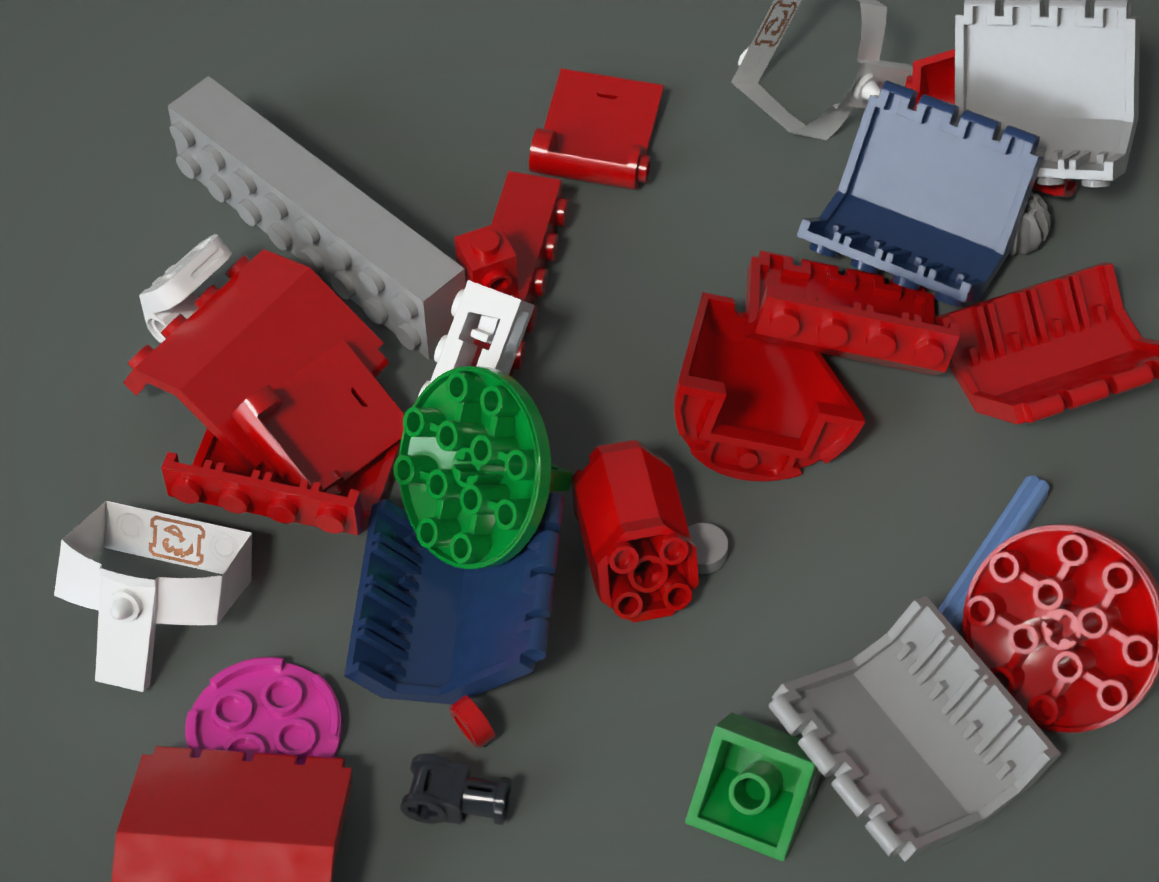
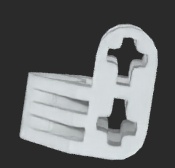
[139,234,232,343]

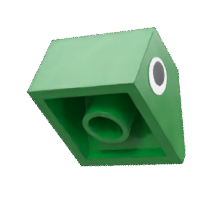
[685,712,822,862]

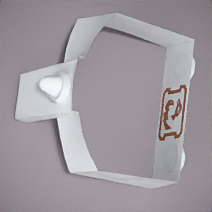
[731,0,913,140]
[54,501,252,692]

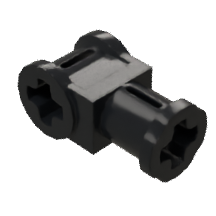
[400,754,511,825]

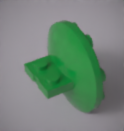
[393,366,573,569]

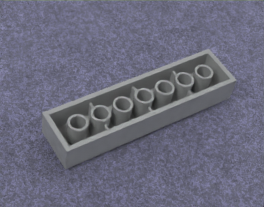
[168,76,466,360]

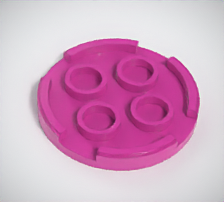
[185,657,343,765]

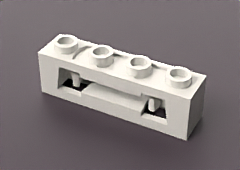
[418,280,535,397]

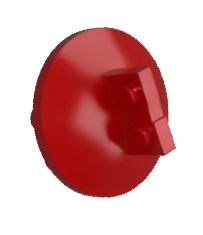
[963,523,1159,733]

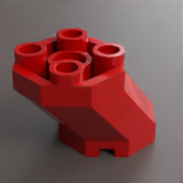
[571,440,699,623]

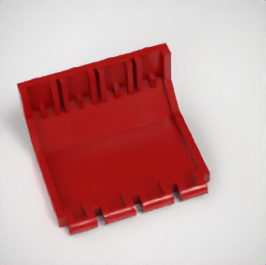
[123,249,389,477]
[744,250,960,376]
[935,262,1159,425]
[161,428,401,535]
[111,746,353,882]

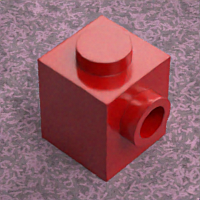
[454,222,519,295]

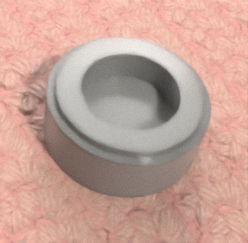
[688,523,728,574]

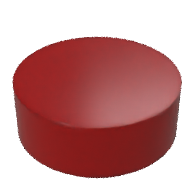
[449,695,495,748]

